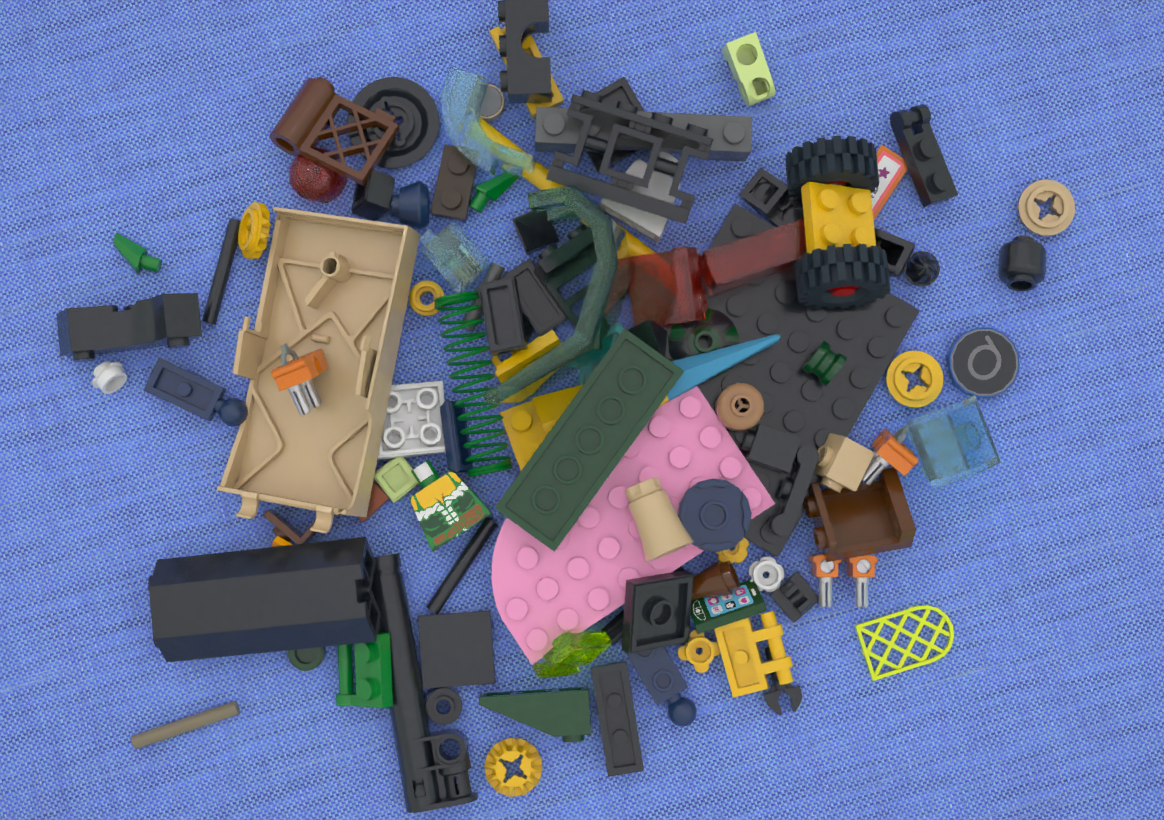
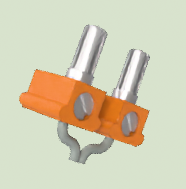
[271,343,329,415]
[862,424,919,485]
[808,553,878,608]

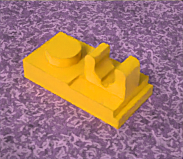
[492,329,569,395]

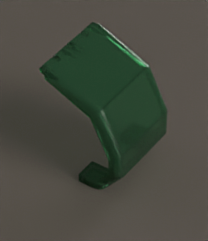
[484,186,632,404]

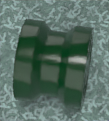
[802,340,847,386]

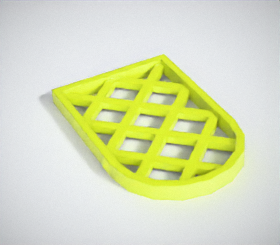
[854,605,954,681]

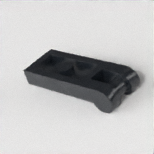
[890,104,958,208]

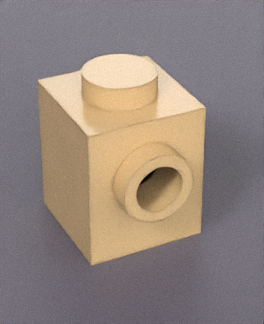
[814,433,875,493]

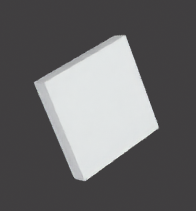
[378,381,446,460]

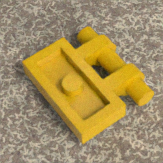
[714,611,793,698]

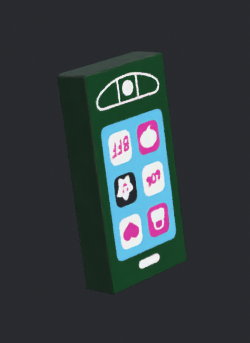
[690,580,766,634]

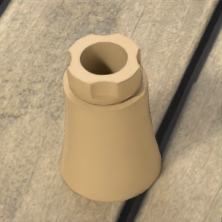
[625,477,694,562]

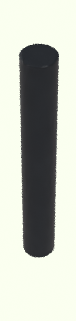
[202,218,240,325]
[426,517,498,614]

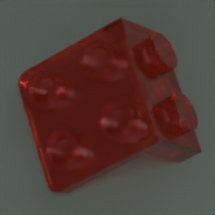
[627,246,708,326]

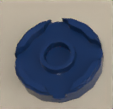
[678,479,752,552]

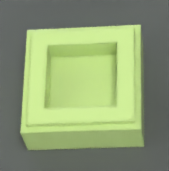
[374,457,419,503]

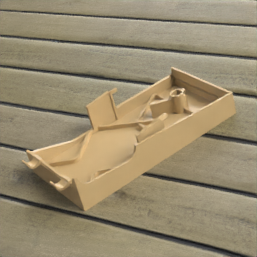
[217,207,420,534]

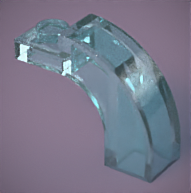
[442,65,537,176]

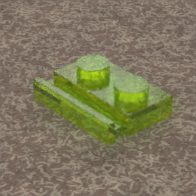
[532,631,612,679]

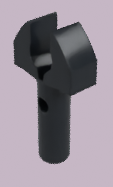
[763,646,802,715]

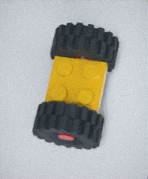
[785,136,890,309]

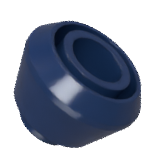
[392,181,430,230]

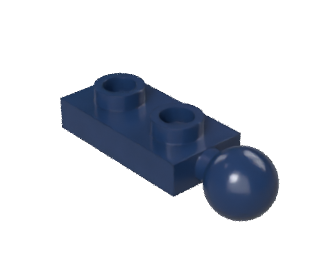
[144,358,248,426]
[620,642,697,727]

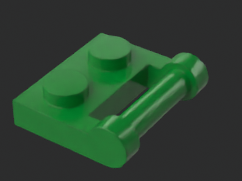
[336,632,393,709]

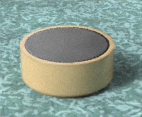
[469,84,505,121]

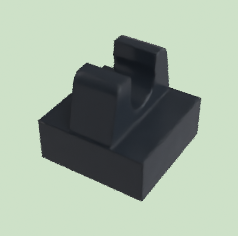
[769,571,819,623]

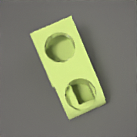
[721,32,775,107]

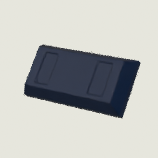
[440,401,473,473]

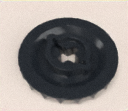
[347,77,440,169]

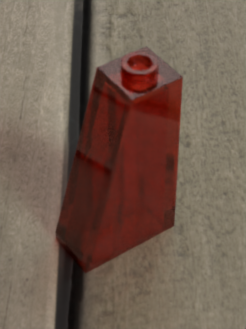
[698,219,807,296]

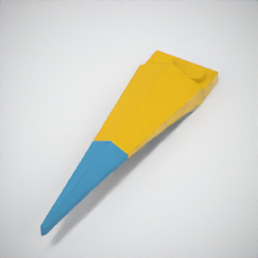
[499,334,781,471]

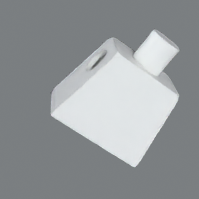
[600,152,680,243]

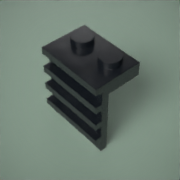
[533,222,641,341]

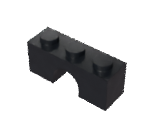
[498,0,552,104]

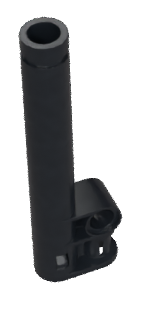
[371,553,478,813]

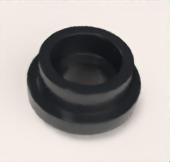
[426,687,462,725]

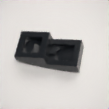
[739,167,805,240]

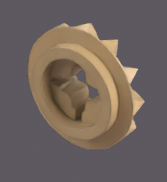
[1016,180,1075,237]

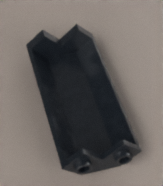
[148,537,381,662]

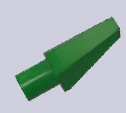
[469,171,520,213]
[113,232,162,274]

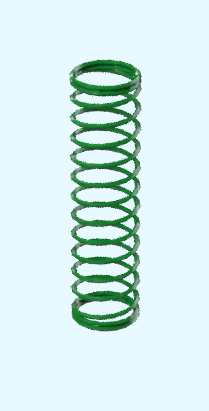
[434,291,513,476]

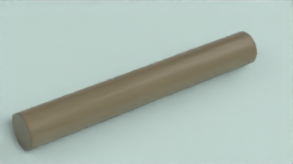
[131,701,240,749]

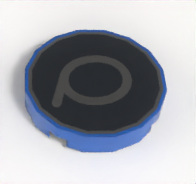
[947,328,1020,398]

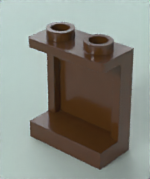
[804,467,916,562]

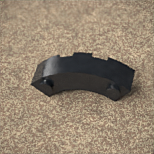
[56,293,202,362]

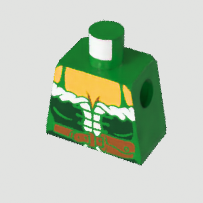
[410,460,492,552]

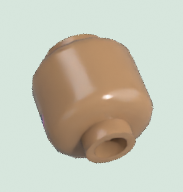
[715,383,764,431]

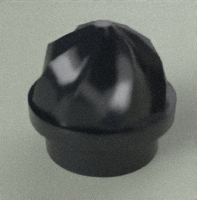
[904,251,940,287]

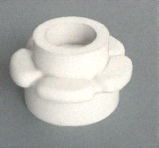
[92,361,127,394]
[749,557,784,592]

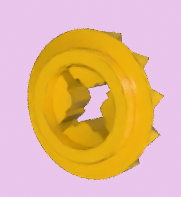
[238,202,271,259]
[885,351,943,408]
[484,738,542,797]

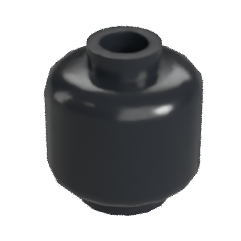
[998,236,1047,291]

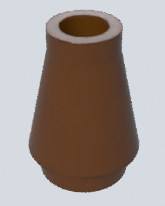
[692,560,740,601]

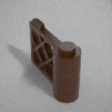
[270,77,399,186]

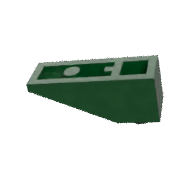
[479,686,591,742]

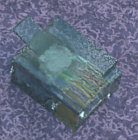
[419,221,491,293]

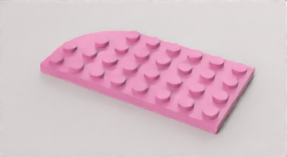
[491,386,775,665]

